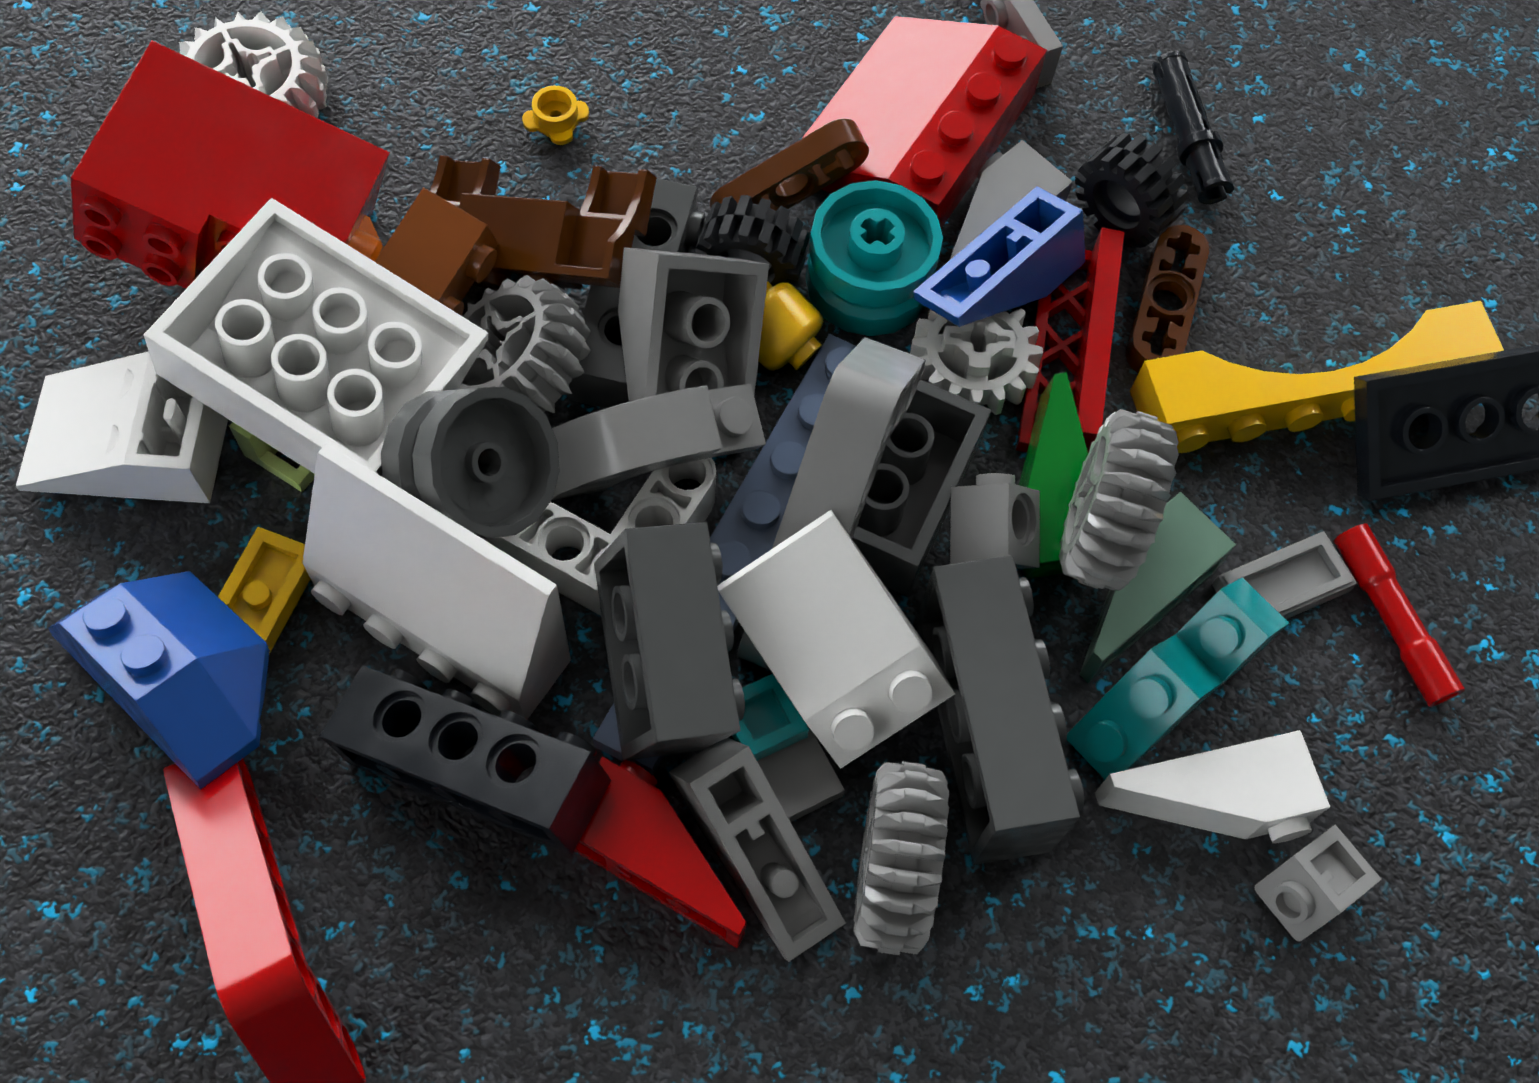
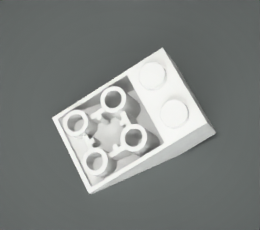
[16,351,228,503]

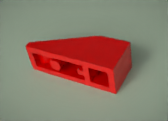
[574,756,746,948]

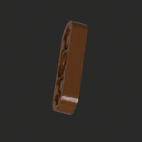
[709,119,869,211]
[1126,225,1209,373]

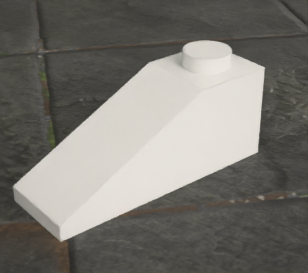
[1095,730,1330,843]

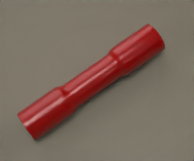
[1333,523,1465,707]

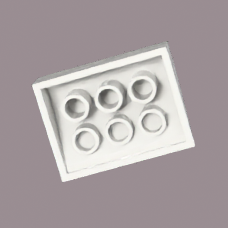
[144,198,489,476]
[303,442,571,719]

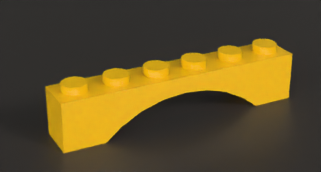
[1130,301,1504,453]

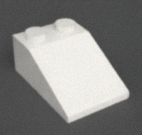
[717,510,955,769]

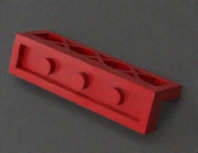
[1016,227,1125,453]

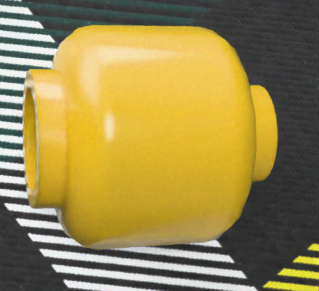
[758,281,823,371]

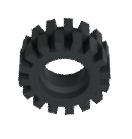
[1075,133,1188,248]
[695,195,810,288]

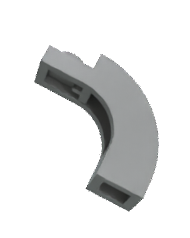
[552,383,766,500]

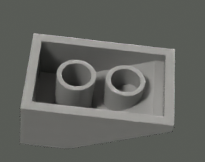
[618,247,769,402]

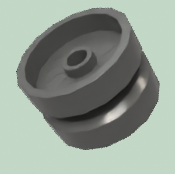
[381,387,560,539]

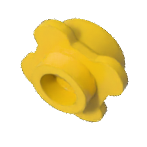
[522,85,589,145]

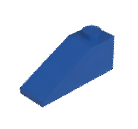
[913,186,1086,327]

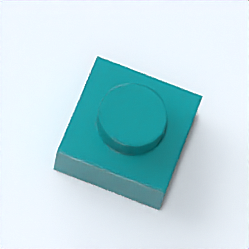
[732,674,809,761]

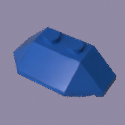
[48,571,270,790]

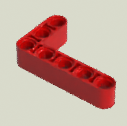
[163,759,366,1083]

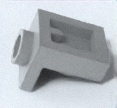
[1255,824,1382,941]

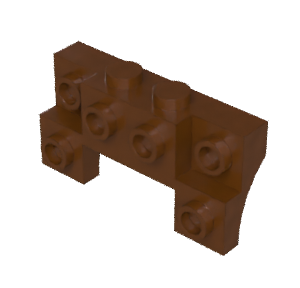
[430,155,657,290]

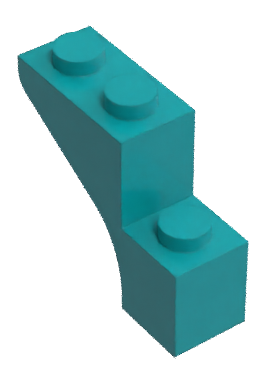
[1066,577,1289,780]

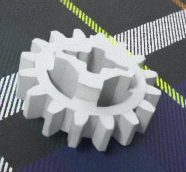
[910,308,1043,415]

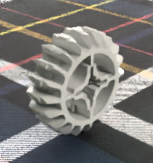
[179,11,328,118]

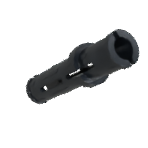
[1152,51,1234,204]

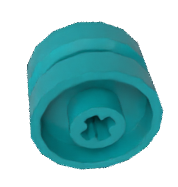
[805,180,943,336]

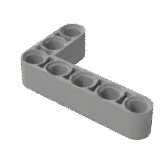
[737,337,926,671]

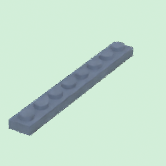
[593,334,856,775]

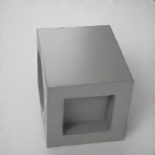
[950,473,1040,569]

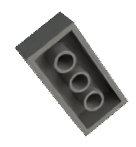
[917,555,1084,865]

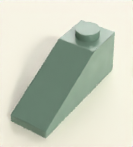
[1079,492,1236,683]

